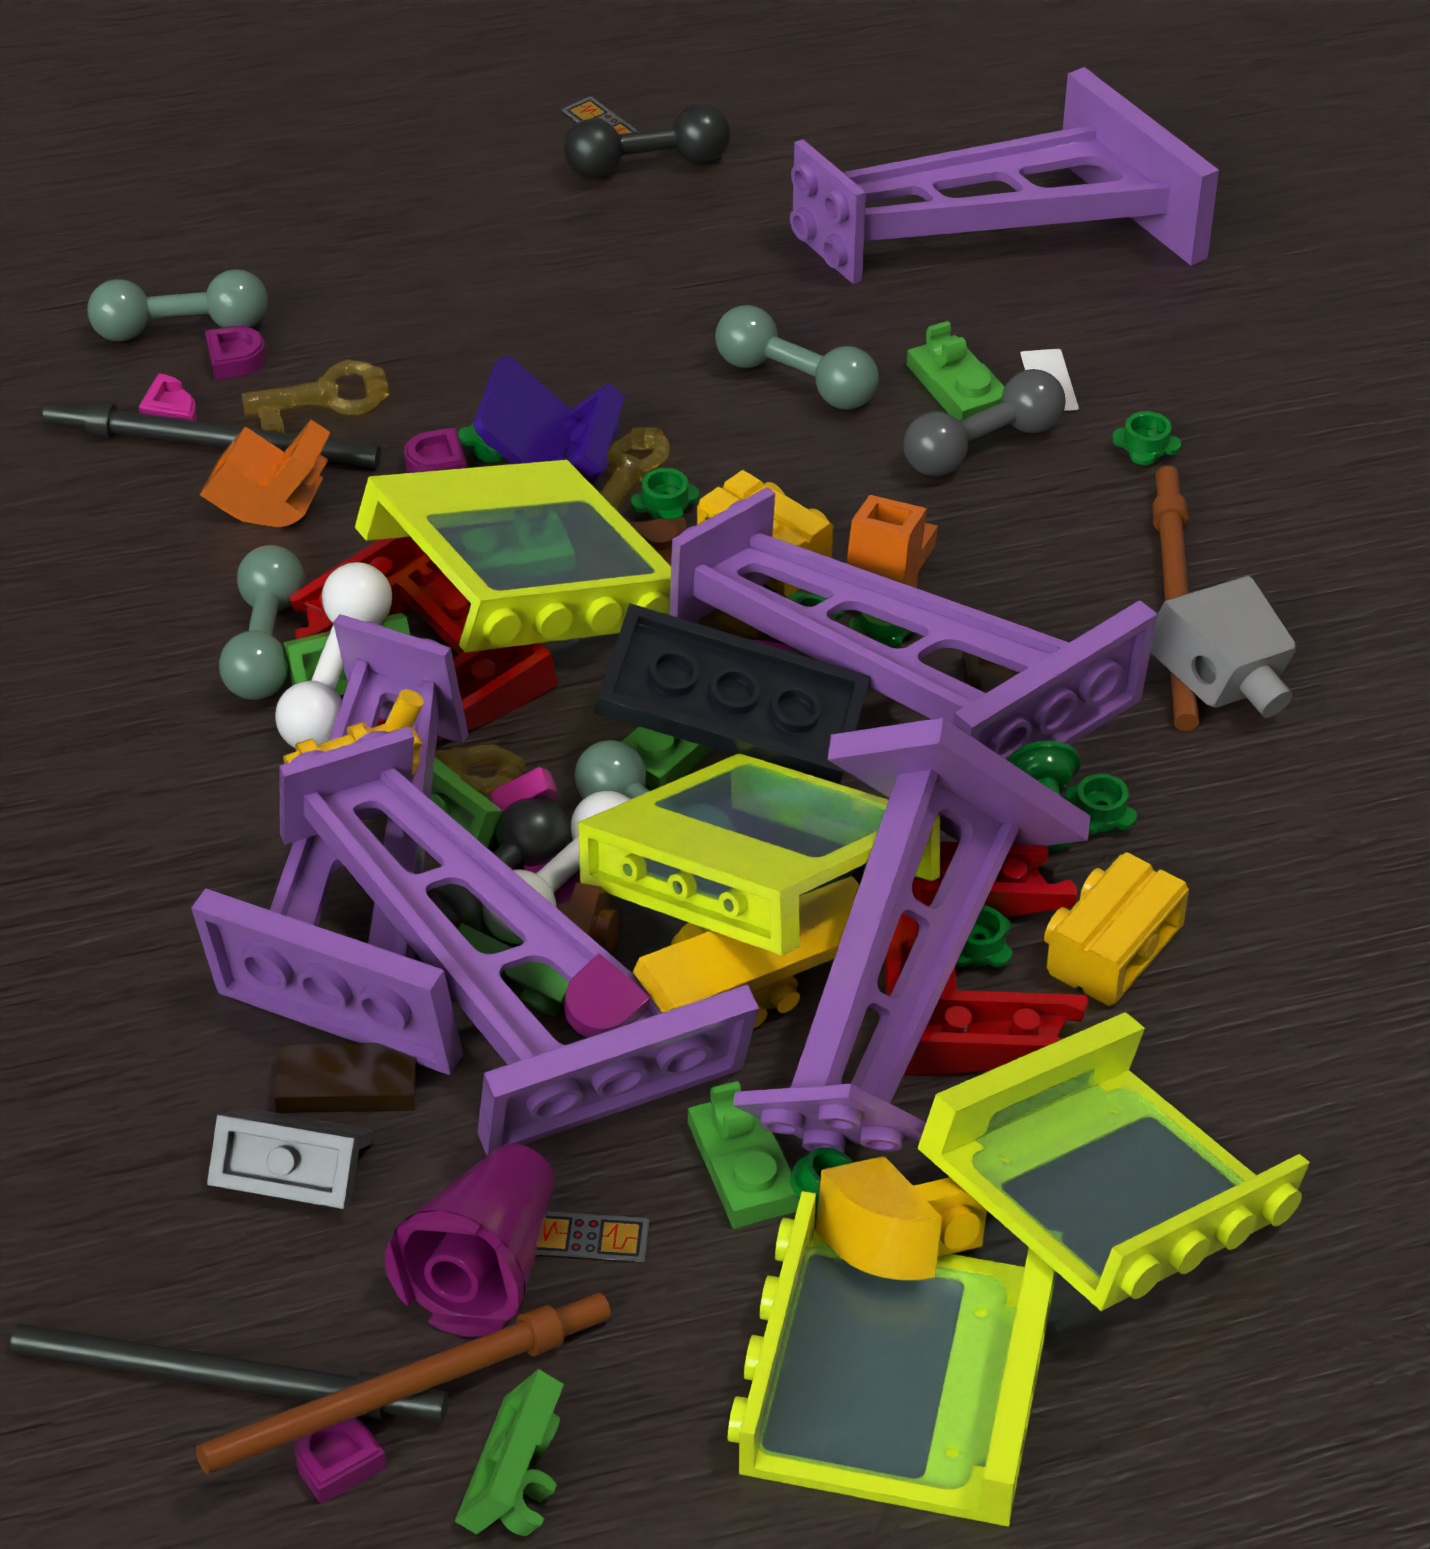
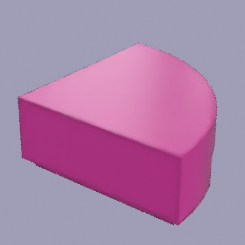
[138,373,198,421]
[491,767,559,814]

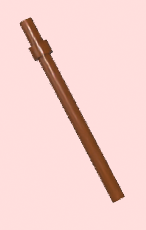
[1152,466,1199,731]
[196,1292,611,1474]

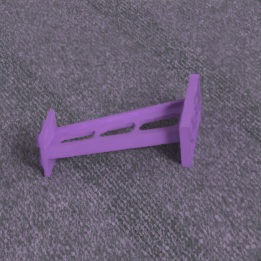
[790,67,1219,285]
[669,487,1158,759]
[191,614,469,1076]
[733,718,1090,1153]
[279,727,759,1156]

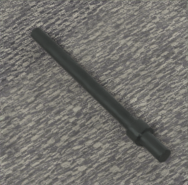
[43,401,381,468]
[10,1323,449,1422]

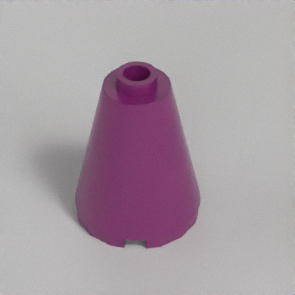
[384,1144,555,1337]

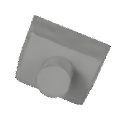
[1150,576,1296,718]

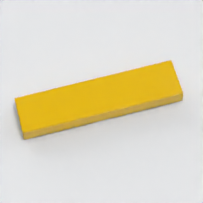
[633,876,860,1013]

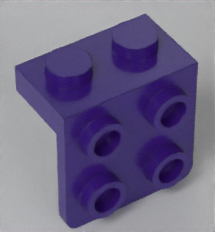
[473,355,625,484]

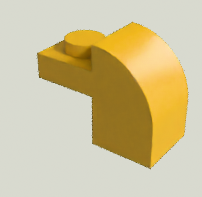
[815,1156,987,1280]

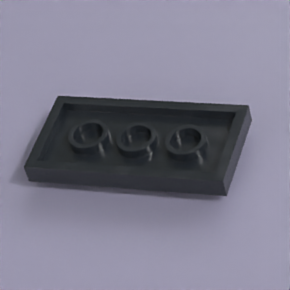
[594,603,870,784]

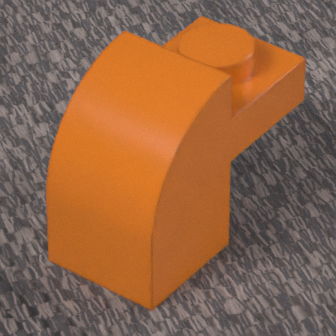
[200,420,331,528]
[847,495,938,588]

